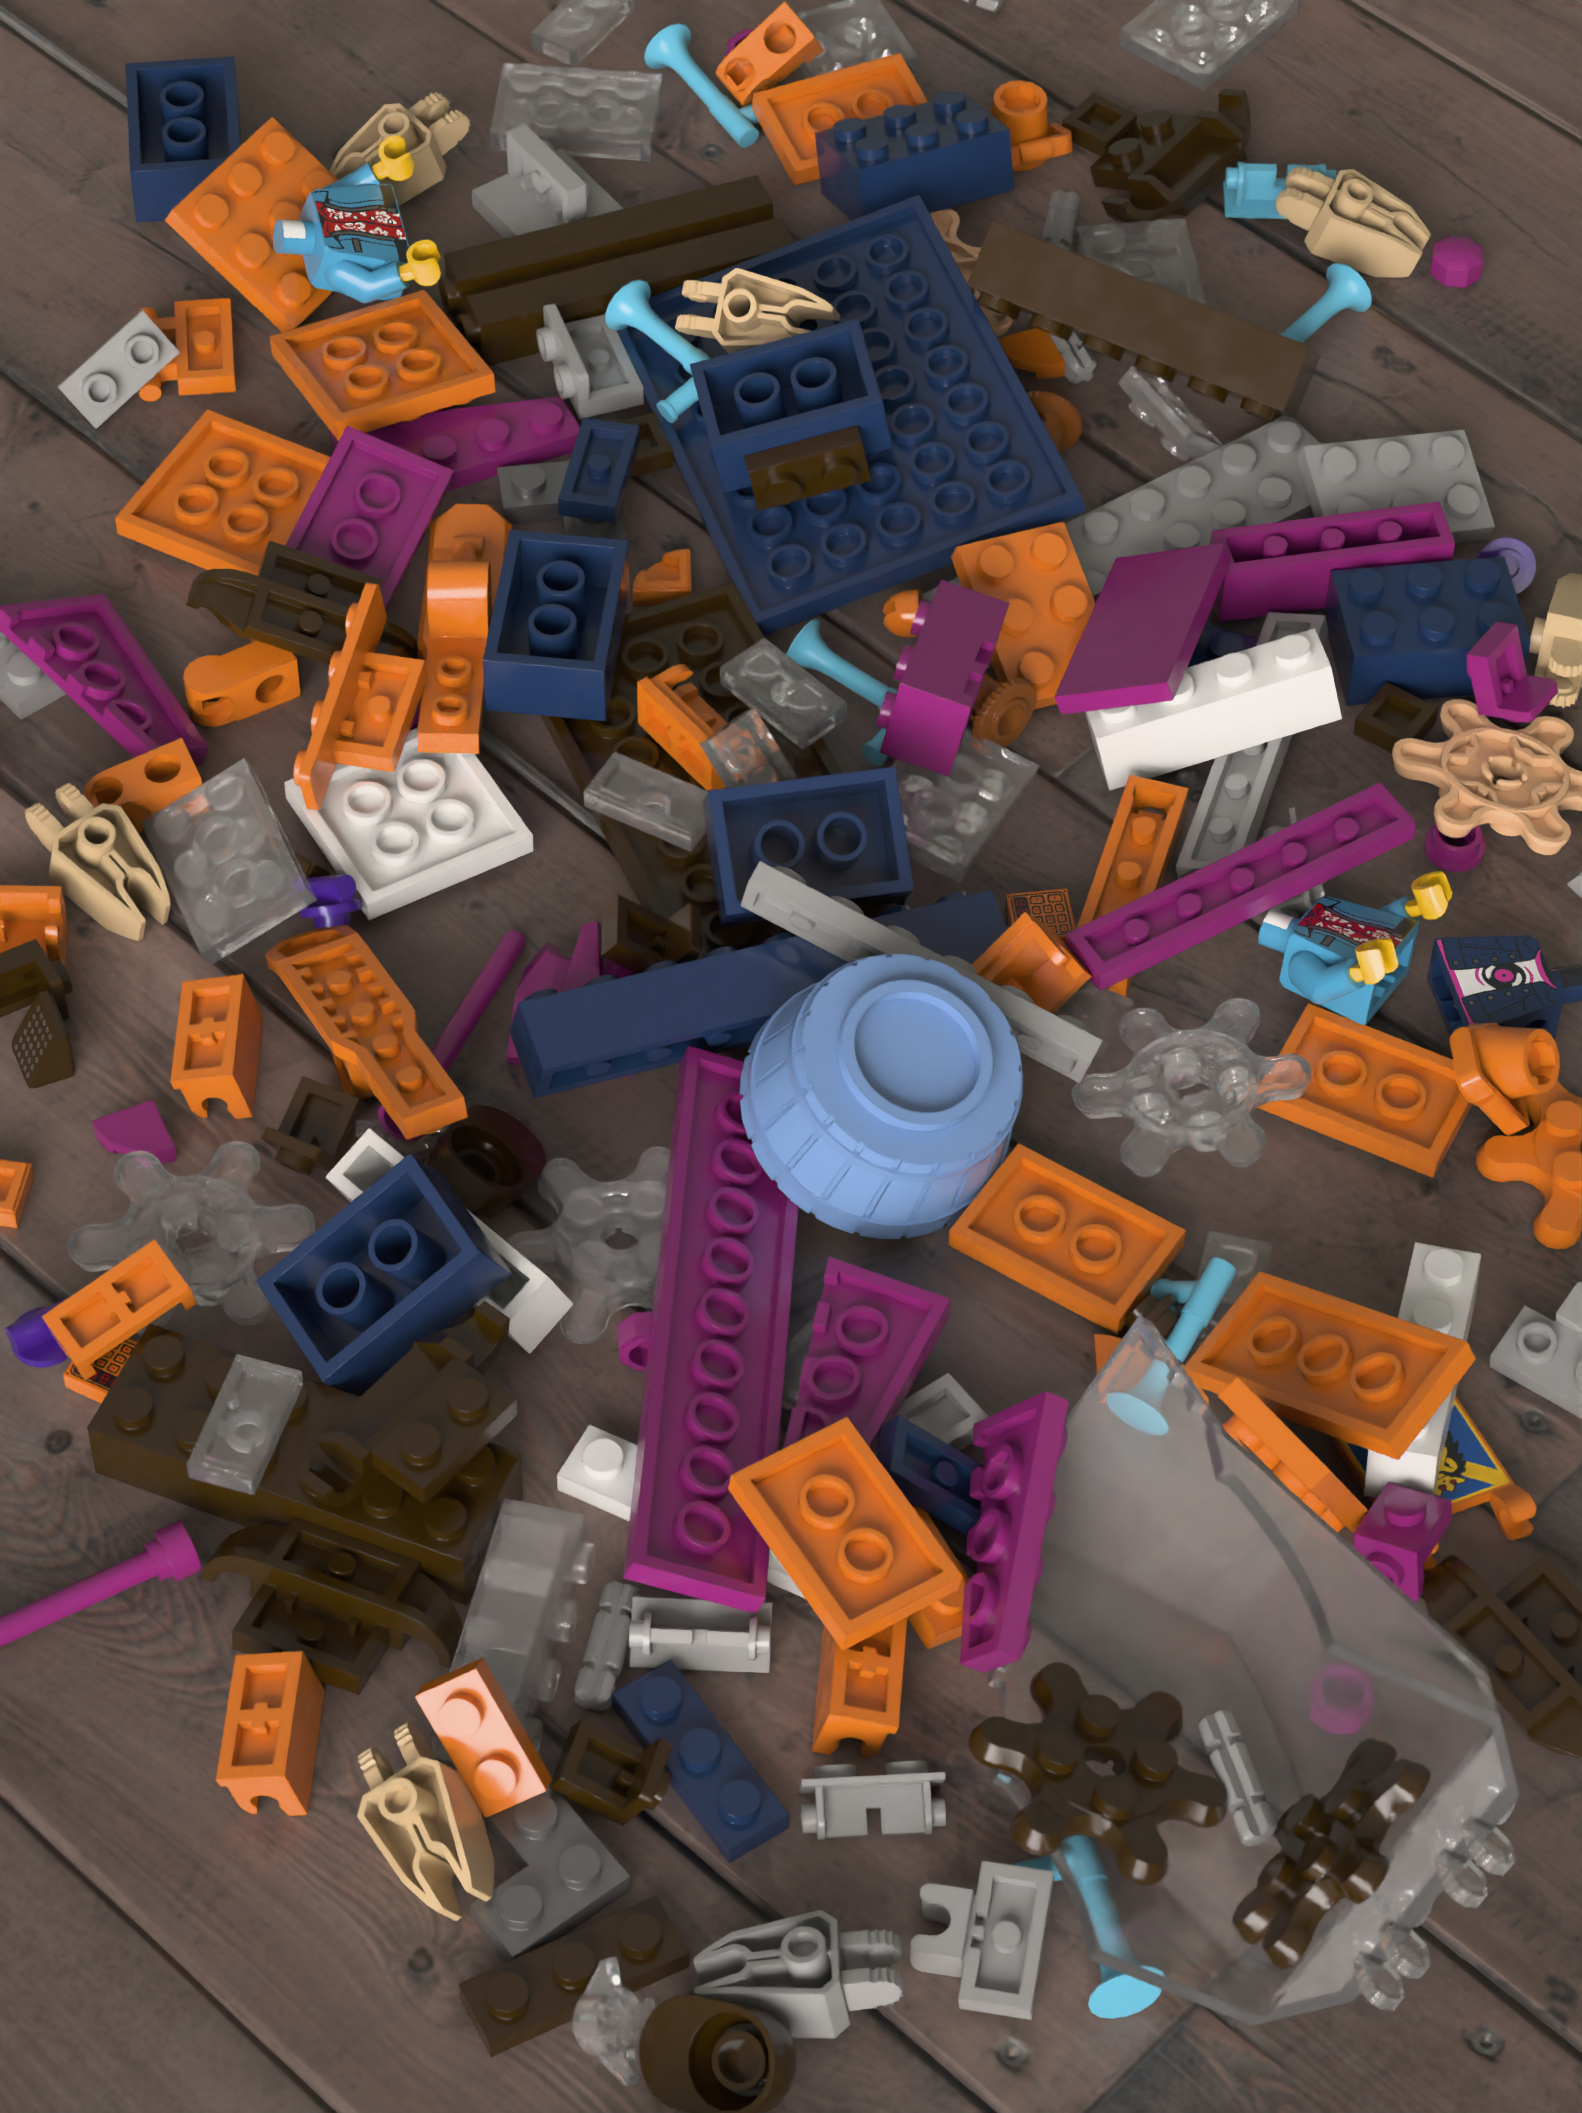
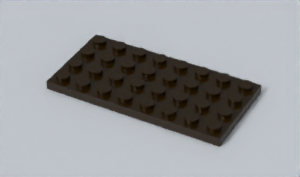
[540,582,920,960]

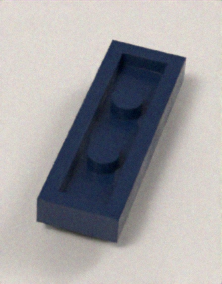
[612,1660,789,1863]

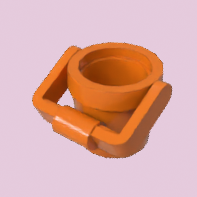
[990,80,1073,172]
[1450,1023,1560,1136]

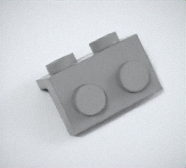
[536,303,644,420]

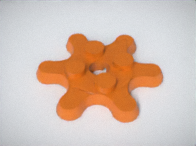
[1475,1080,1582,1249]

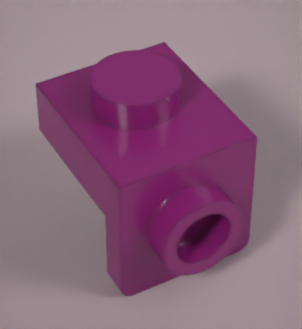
[1466,622,1558,722]
[1353,1482,1452,1602]

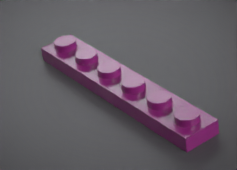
[1066,782,1416,991]

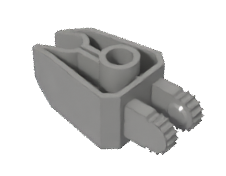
[694,1910,904,2038]

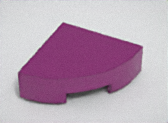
[92,1100,177,1165]

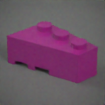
[876,580,1010,777]

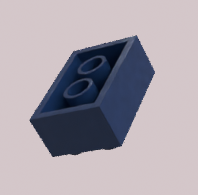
[125,57,242,222]
[815,91,1014,220]
[690,319,893,493]
[483,530,629,721]
[1324,556,1531,706]
[702,766,914,926]
[256,1153,512,1397]

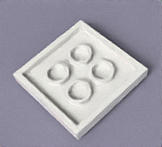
[284,728,534,920]

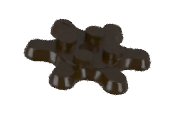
[968,1662,1228,1885]
[1232,1738,1431,1970]

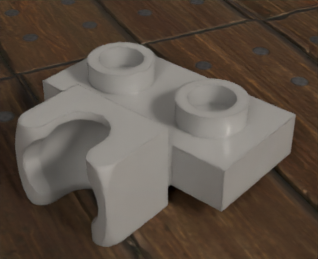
[1489,1281,1582,1419]
[910,1861,1054,2020]

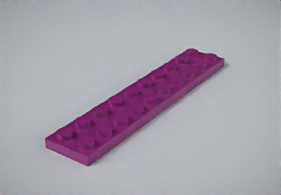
[623,1046,799,1614]

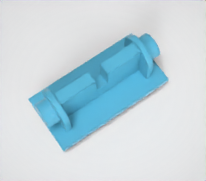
[1223,162,1337,219]

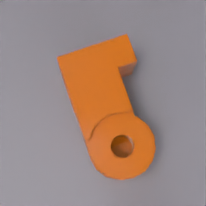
[716,1,824,107]
[183,638,301,727]
[84,738,212,834]

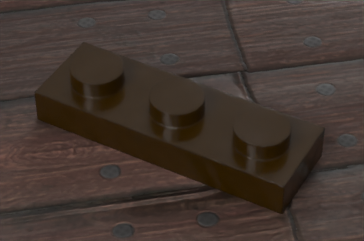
[459,1895,689,2057]

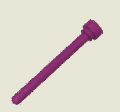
[378,930,526,1142]
[0,1520,202,1647]

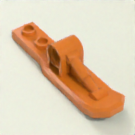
[417,503,512,754]
[265,925,468,1140]

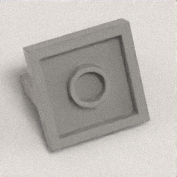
[472,123,624,239]

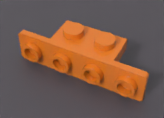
[293,582,428,811]

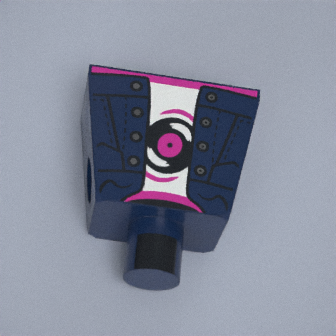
[1427,935,1582,1038]

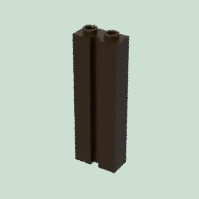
[438,175,795,366]

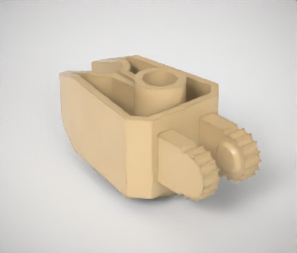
[329,92,471,206]
[1274,166,1431,278]
[675,268,840,353]
[1529,573,1582,708]
[24,783,171,941]
[357,1721,494,1921]

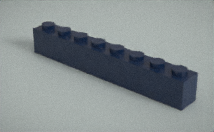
[509,890,1007,1098]

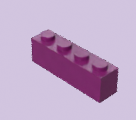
[1210,502,1455,622]

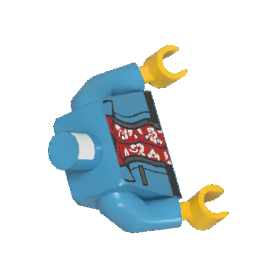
[273,135,441,303]
[1258,871,1452,1025]

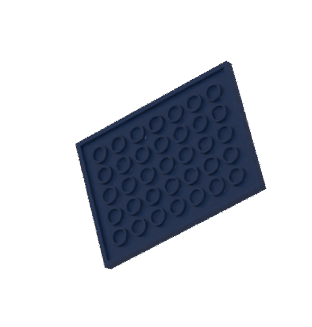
[617,195,1085,636]

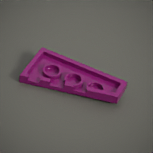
[328,396,580,491]
[0,594,208,766]
[783,1257,951,1454]
[960,1391,1069,1673]

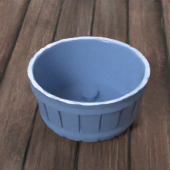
[740,954,1023,1239]

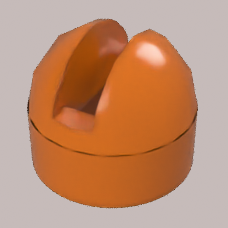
[883,589,923,638]

